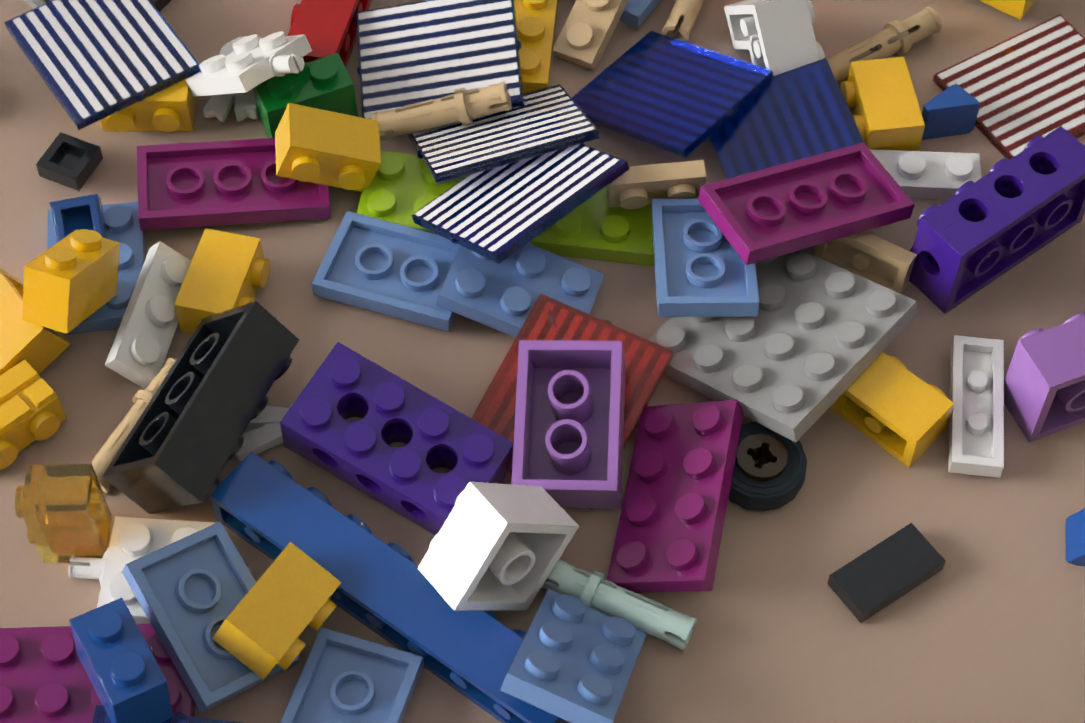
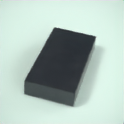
[827,523,946,623]

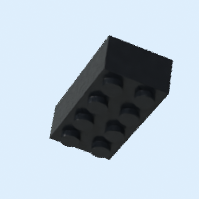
[102,301,299,513]

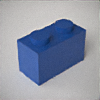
[69,597,173,723]

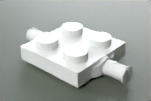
[186,31,312,97]
[68,516,252,624]

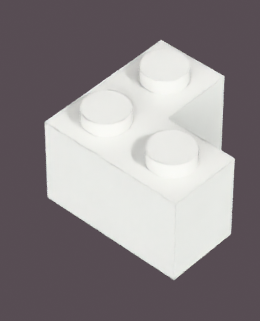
[724,0,825,94]

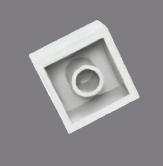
[417,482,579,611]

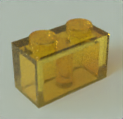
[15,463,112,563]

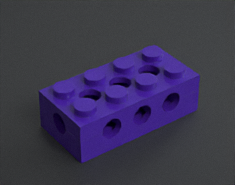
[909,126,1085,314]
[280,342,513,535]

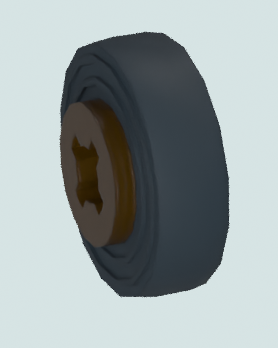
[729,422,807,511]

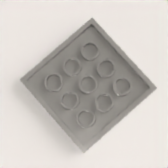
[638,250,918,442]

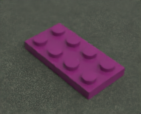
[137,138,330,230]
[698,143,915,265]
[607,400,744,593]
[0,624,196,723]

